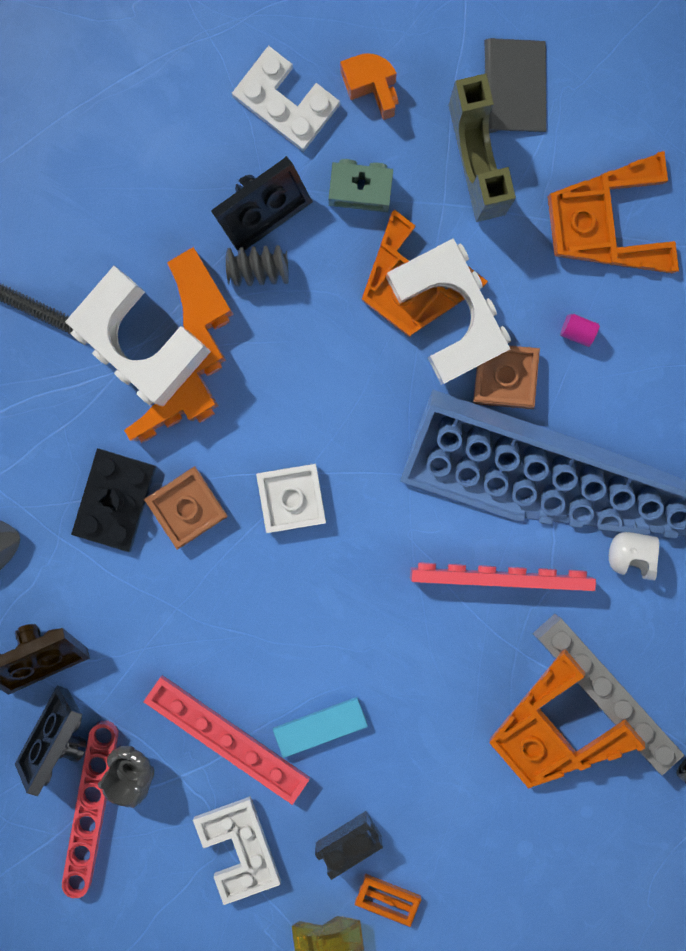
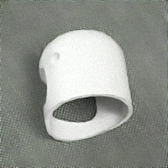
[609,532,659,581]

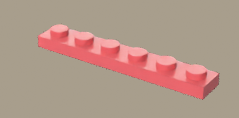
[410,562,596,591]
[143,675,310,805]

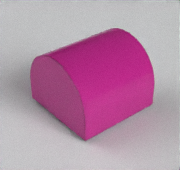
[560,314,600,347]

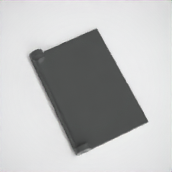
[484,38,546,133]

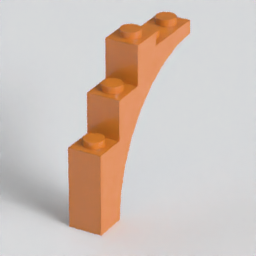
[124,247,233,443]

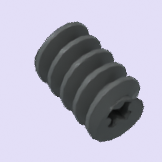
[226,245,289,287]

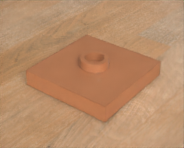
[473,346,540,409]
[144,466,229,550]

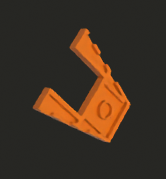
[547,151,679,274]
[489,649,645,788]

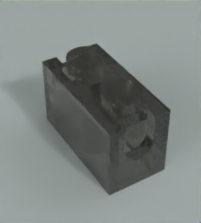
[315,811,383,880]

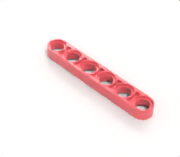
[62,721,118,898]

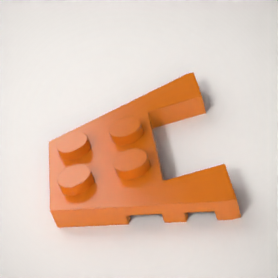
[361,209,488,337]

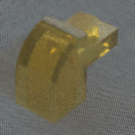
[292,916,364,951]

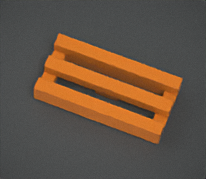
[355,873,421,927]

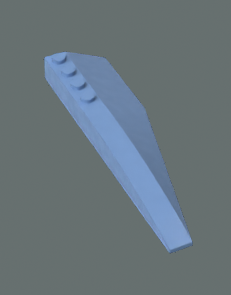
[400,390,686,538]

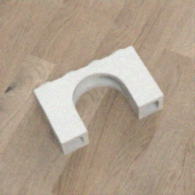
[386,238,511,385]
[65,266,211,406]

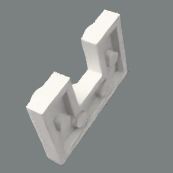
[232,45,340,152]
[193,796,281,905]

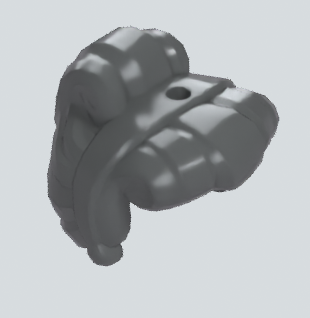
[98,746,154,808]

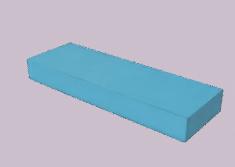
[273,697,368,758]

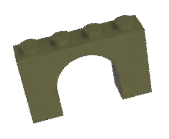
[448,73,516,222]

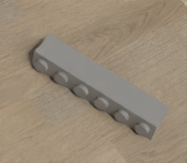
[532,614,685,776]

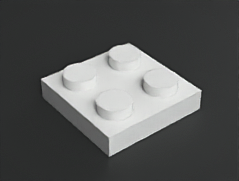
[256,464,326,533]

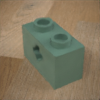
[328,159,393,212]

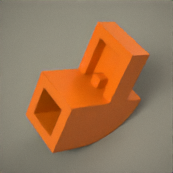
[340,53,399,120]

